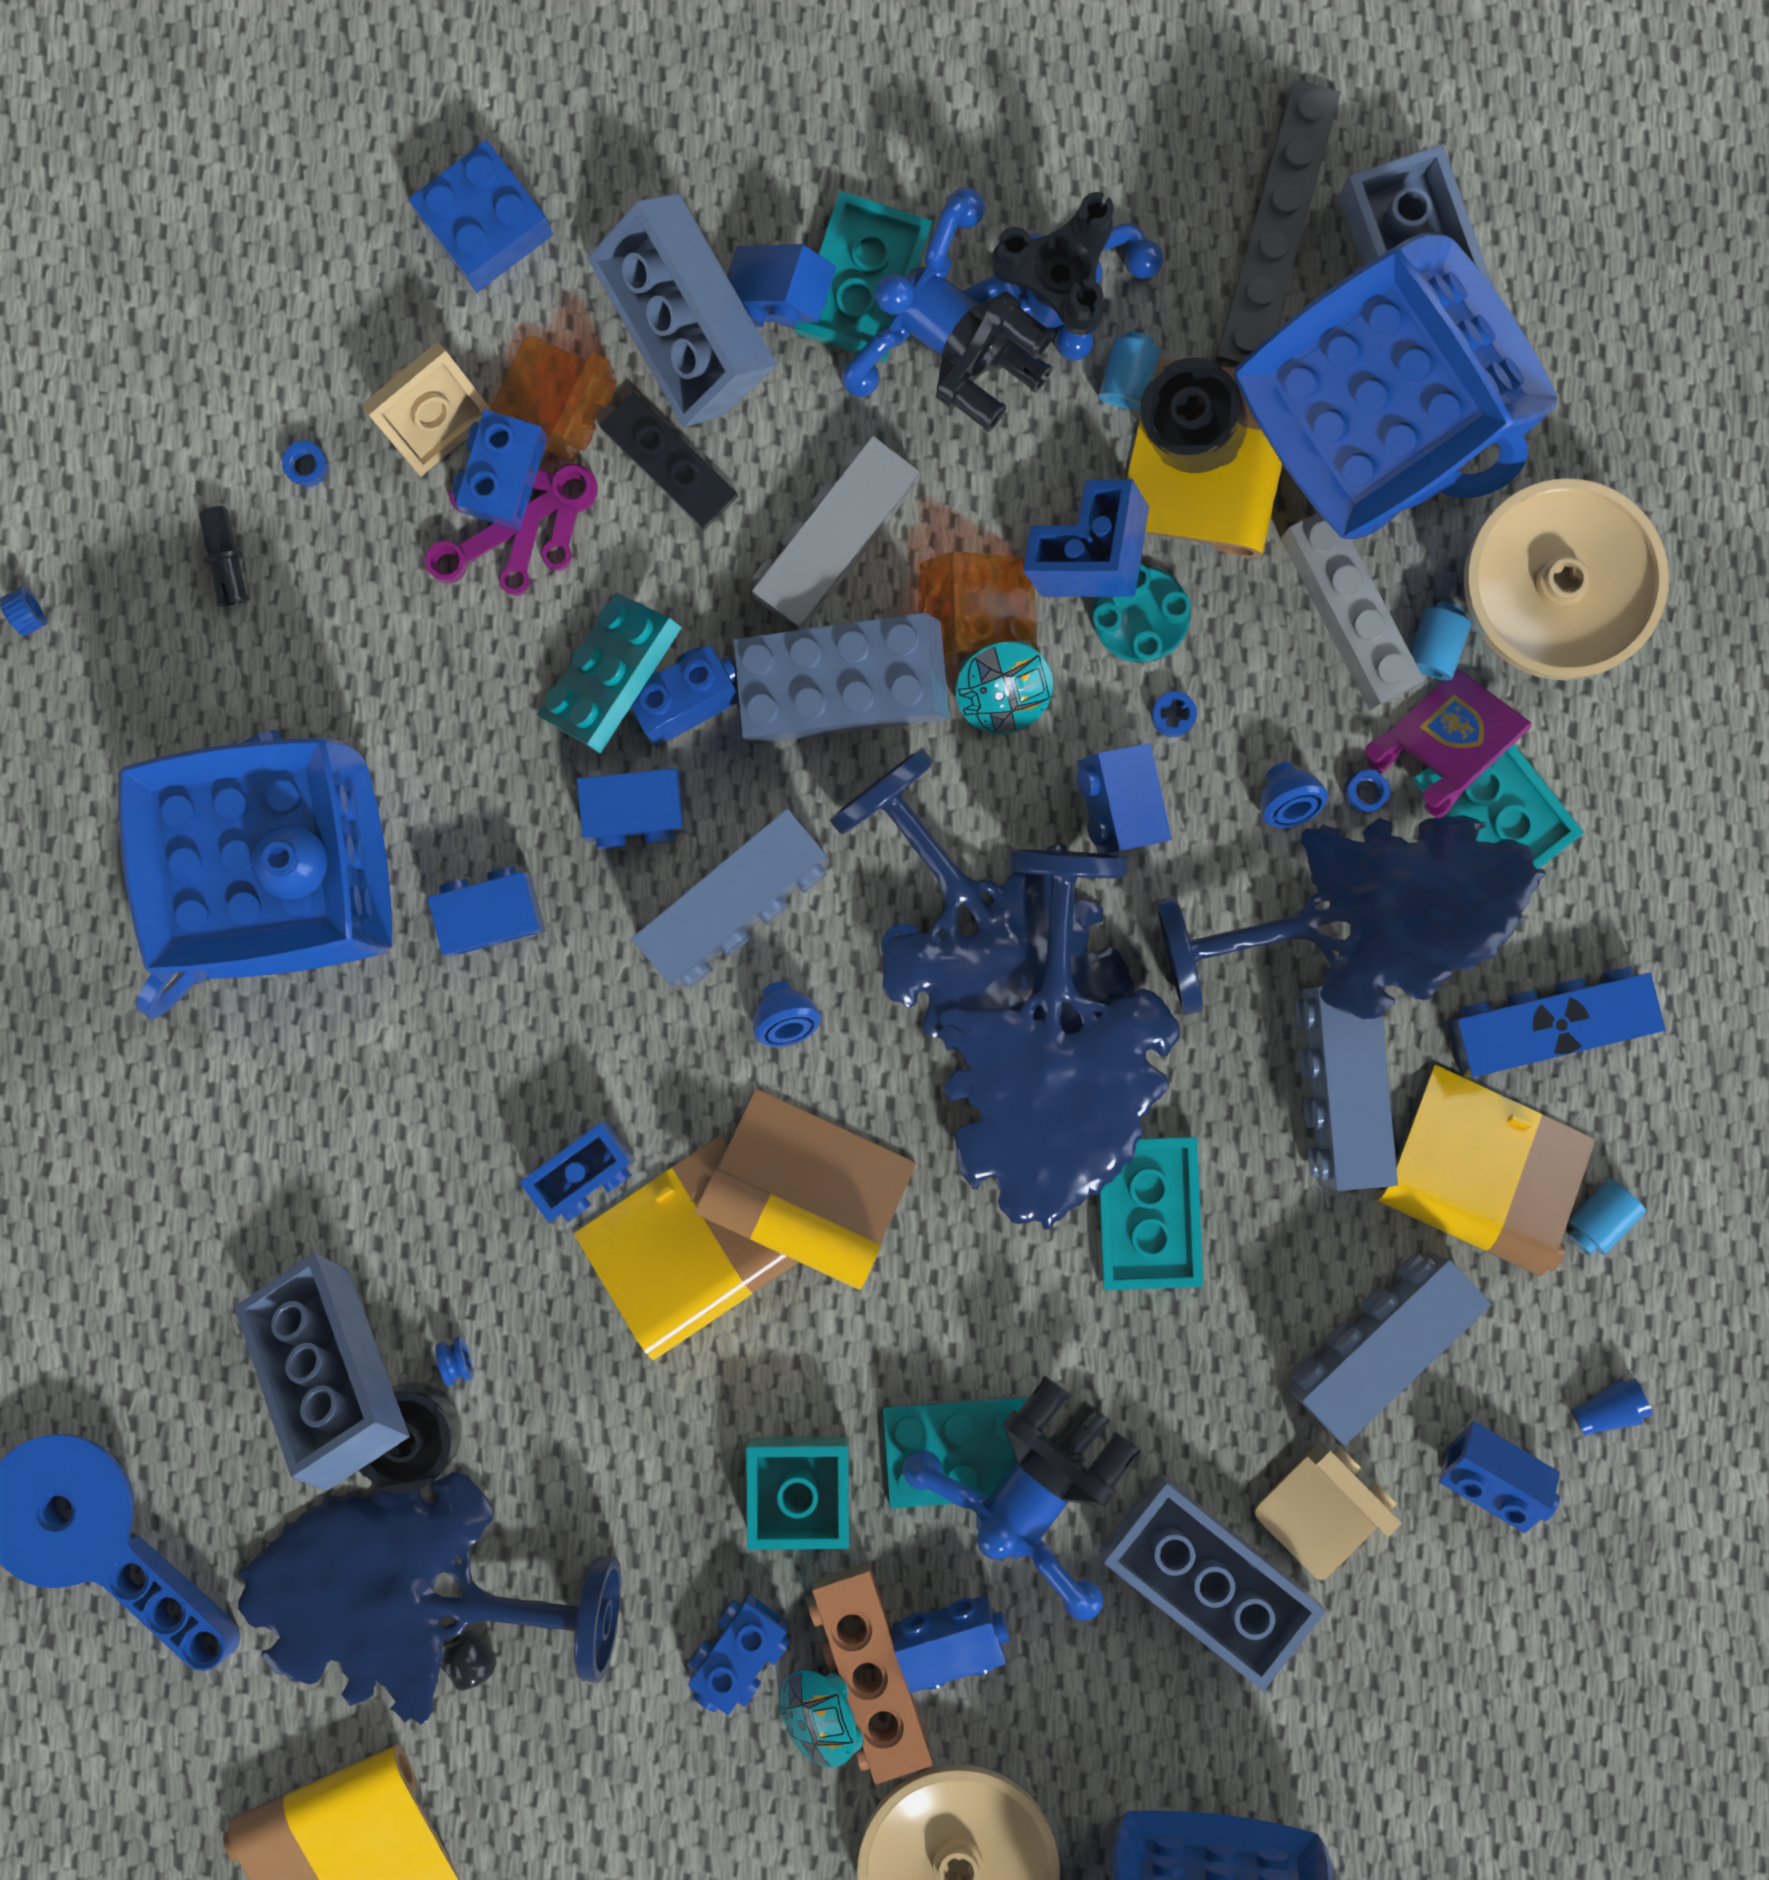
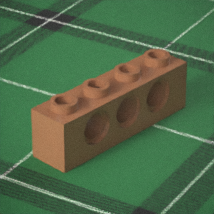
[806,1562,933,1785]

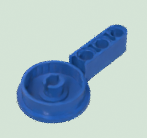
[0,1434,240,1671]

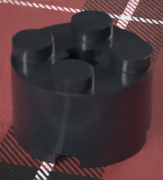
[1140,357,1248,473]
[358,1383,461,1493]

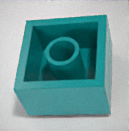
[746,1437,850,1550]

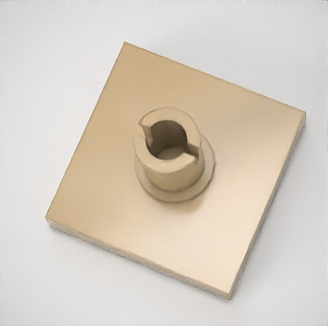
[360,342,493,477]

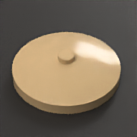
[1464,478,1669,680]
[857,1764,1060,1880]

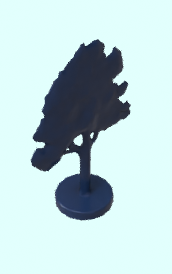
[829,747,1134,1039]
[1156,815,1546,1019]
[937,849,1180,1230]
[238,1472,622,1725]

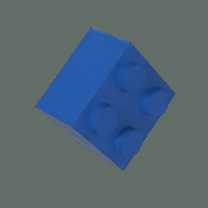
[408,140,553,293]

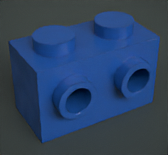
[727,244,836,327]
[452,409,548,531]
[1077,743,1172,854]
[577,768,686,849]
[427,866,546,957]
[519,1120,636,1223]

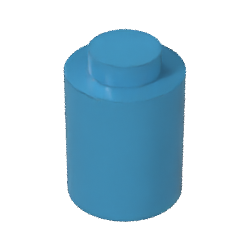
[1098,331,1161,411]
[1410,602,1472,681]
[1568,1178,1646,1256]

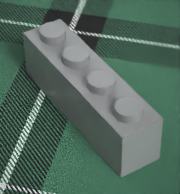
[751,436,920,631]
[1280,512,1425,711]

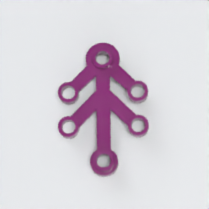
[425,464,598,596]

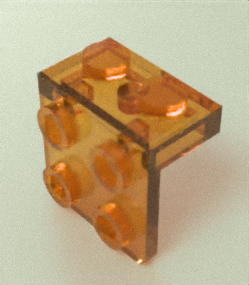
[489,336,617,464]
[918,551,1037,659]

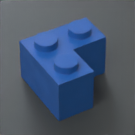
[1023,479,1149,597]

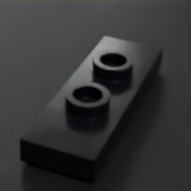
[599,392,738,531]

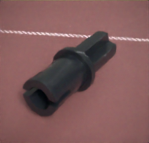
[199,506,249,607]

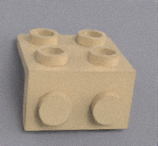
[1254,1441,1402,1580]

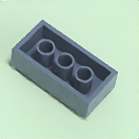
[1338,144,1495,290]
[587,194,777,427]
[734,612,950,743]
[631,808,828,989]
[1295,987,1398,1191]
[1286,1252,1492,1446]
[234,1253,410,1491]
[1098,1473,1326,1692]

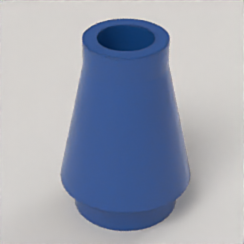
[1572,1378,1653,1437]

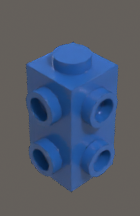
[631,645,739,748]
[1438,1421,1560,1533]
[687,1592,790,1716]
[892,1595,1011,1693]

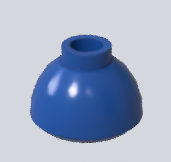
[1260,762,1328,828]
[252,826,327,900]
[753,981,821,1047]

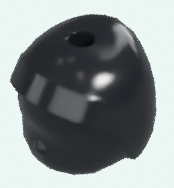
[440,1631,497,1691]

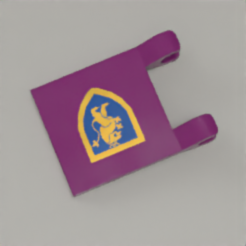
[1365,668,1531,818]

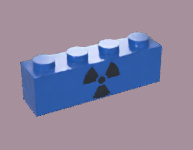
[1447,966,1666,1078]

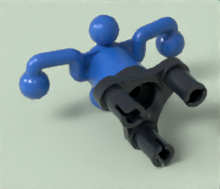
[841,187,1055,432]
[963,192,1163,361]
[903,1375,1141,1621]

